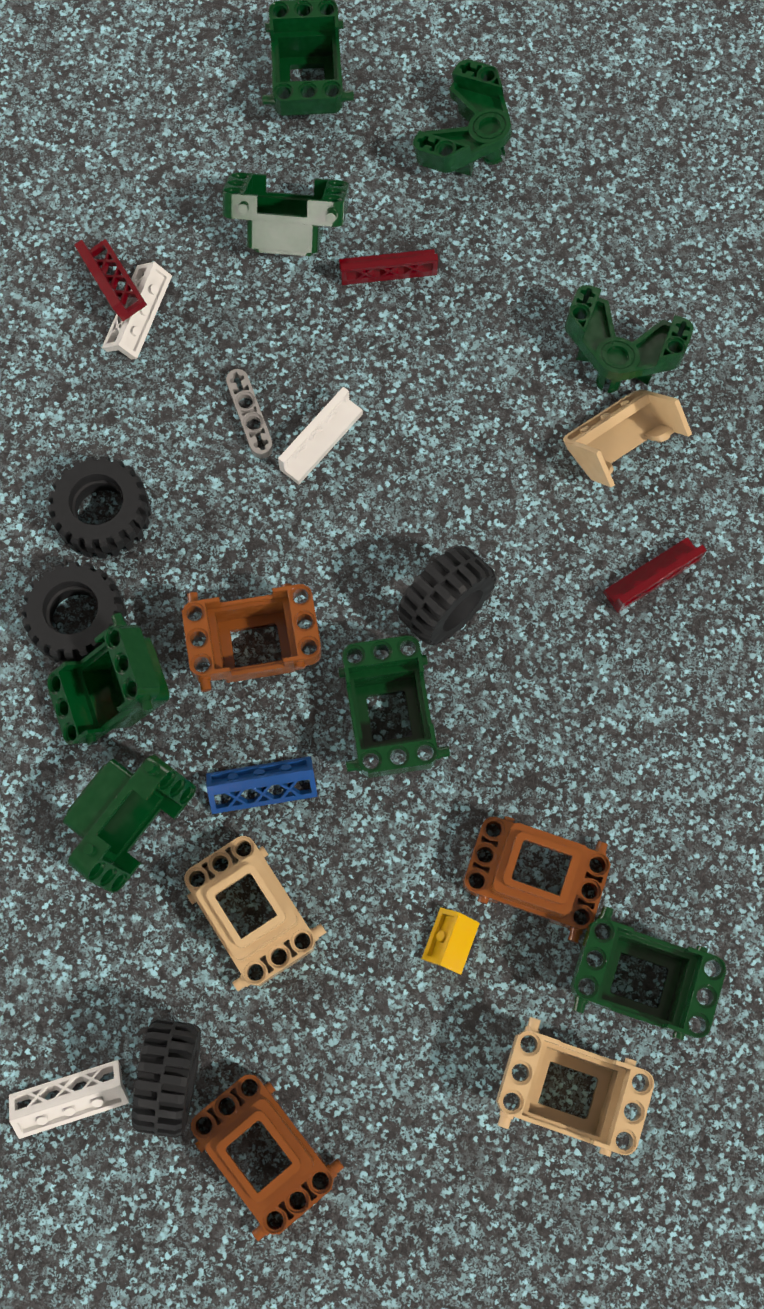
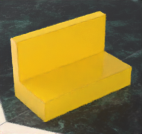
[421,907,480,975]

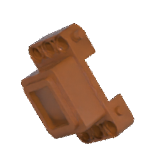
[182,583,322,692]
[463,816,611,944]
[191,1074,345,1242]

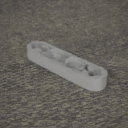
[226,369,273,459]

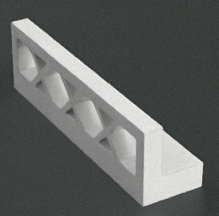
[102,262,172,360]
[278,387,363,485]
[9,1060,129,1139]

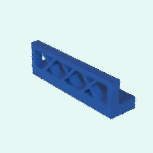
[206,756,318,814]

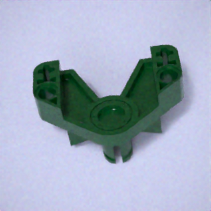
[413,59,512,176]
[564,285,694,393]

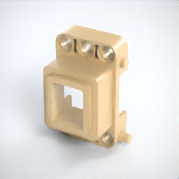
[184,836,327,991]
[496,1017,654,1157]

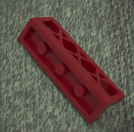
[74,239,147,321]
[339,249,438,285]
[603,537,707,613]

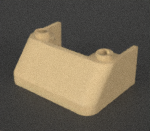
[563,390,692,487]

